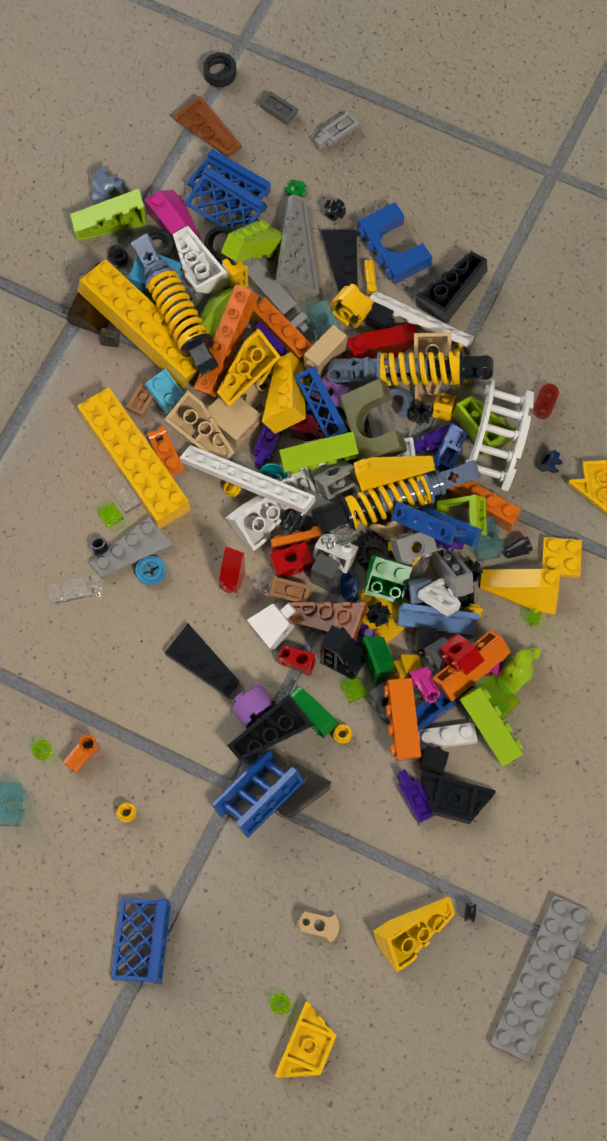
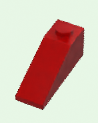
[219,547,246,594]

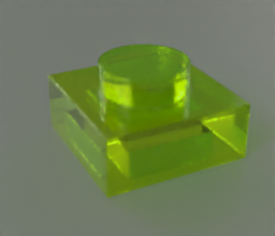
[97,502,124,529]
[341,677,367,704]

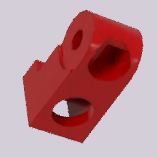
[276,646,316,676]

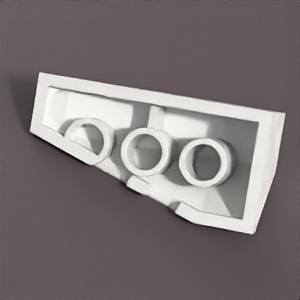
[173,226,229,294]

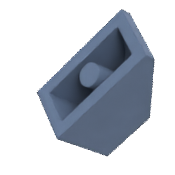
[407,575,434,605]

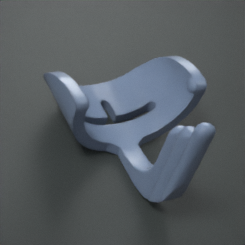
[388,384,415,418]

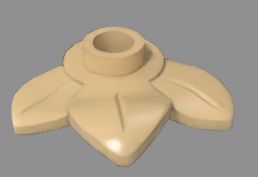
[243,378,271,409]

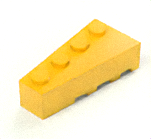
[262,352,306,434]

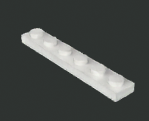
[370,291,474,347]

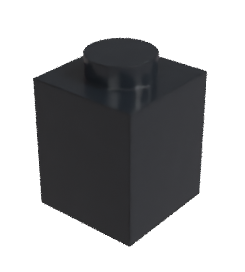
[366,302,395,330]
[411,625,437,657]
[418,745,449,776]

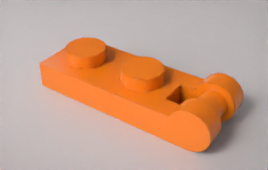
[146,425,185,477]
[270,525,323,552]

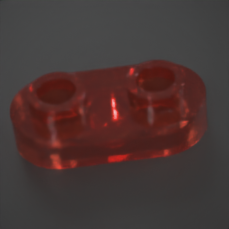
[533,384,559,419]

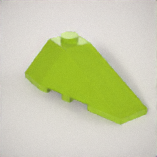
[200,288,234,339]

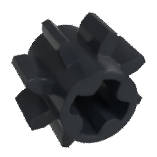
[324,198,346,221]
[409,401,433,426]
[281,510,305,533]
[464,559,483,582]
[366,602,391,627]

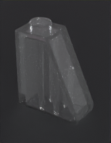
[366,402,410,438]

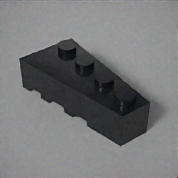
[415,251,488,323]
[227,695,316,761]

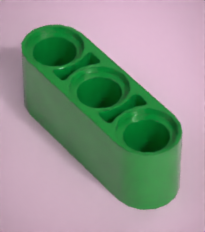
[289,686,338,738]

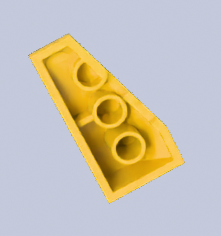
[217,329,281,407]
[354,456,436,491]
[480,569,560,615]
[373,897,455,973]

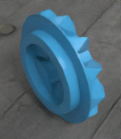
[135,556,166,586]

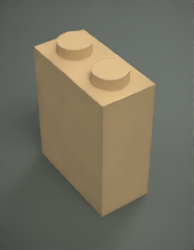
[304,325,347,379]
[206,395,262,448]

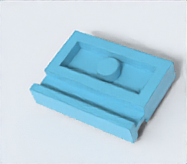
[144,368,185,414]

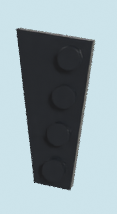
[321,230,358,293]

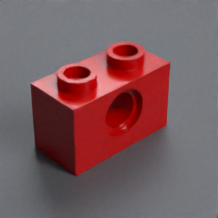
[270,542,314,579]
[440,633,485,675]

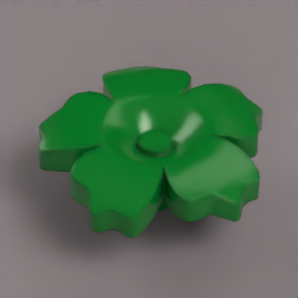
[285,179,306,197]

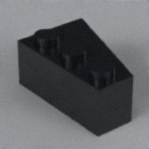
[320,625,365,681]

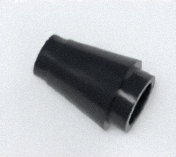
[503,536,533,559]

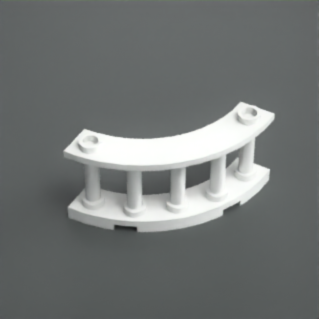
[465,379,534,491]

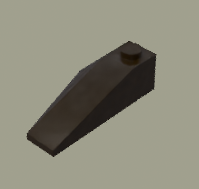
[67,262,110,336]

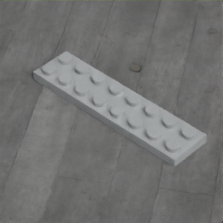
[490,895,592,1063]

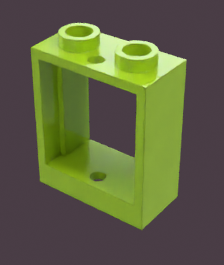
[436,495,487,537]

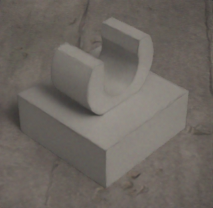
[290,312,308,334]

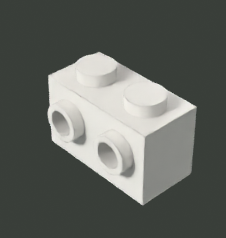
[312,533,358,573]

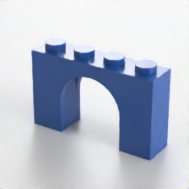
[356,202,432,285]

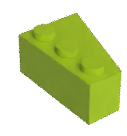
[452,396,517,457]

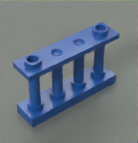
[391,501,482,548]
[212,749,304,838]

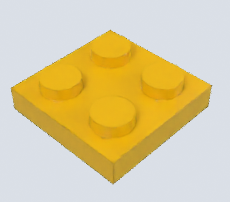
[542,537,582,578]

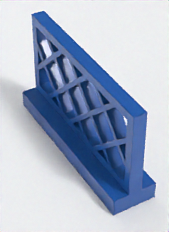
[187,149,271,218]
[184,166,268,231]
[111,898,171,985]

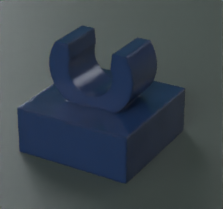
[537,450,563,474]

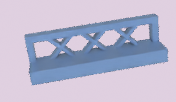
[397,603,479,637]

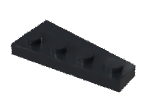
[165,623,239,698]

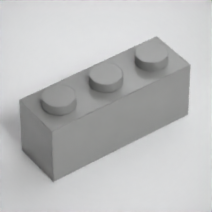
[431,545,474,598]

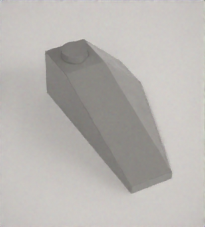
[233,255,297,316]

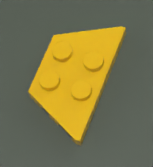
[274,1001,337,1078]

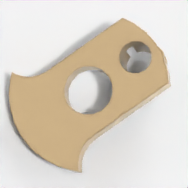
[296,911,339,944]

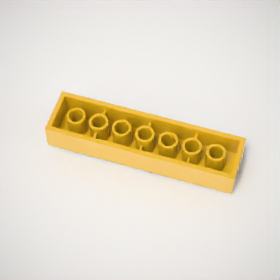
[77,259,200,389]
[77,387,190,529]

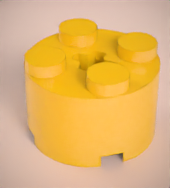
[329,284,373,328]

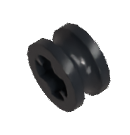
[464,903,477,922]

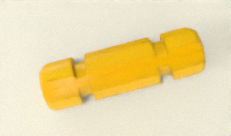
[364,260,377,294]

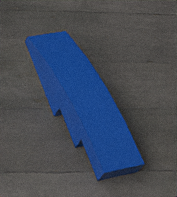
[428,424,469,500]
[416,686,473,732]

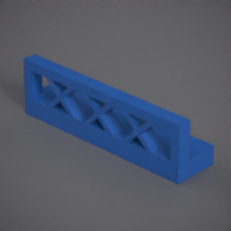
[294,366,348,438]

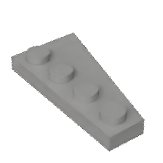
[90,518,173,579]

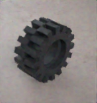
[358,536,393,571]

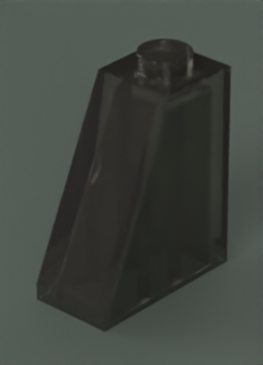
[275,764,331,819]

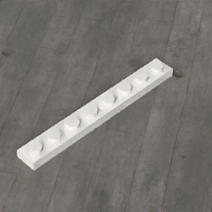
[180,445,316,514]

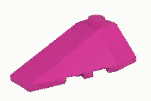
[145,190,201,245]

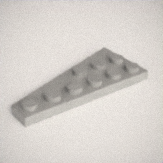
[275,194,319,297]

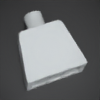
[247,603,296,650]

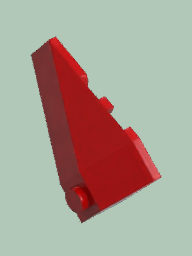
[347,323,418,366]

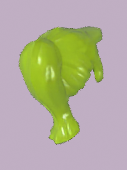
[497,647,541,694]

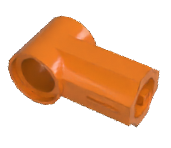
[63,734,99,774]

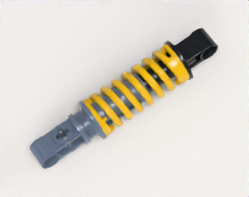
[131,233,219,376]
[327,350,494,386]
[315,460,481,534]

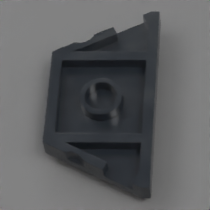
[420,771,496,824]

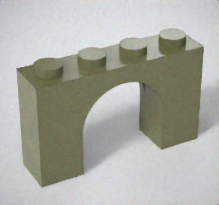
[340,379,408,461]

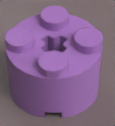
[231,683,276,729]

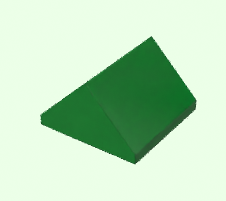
[361,636,397,685]

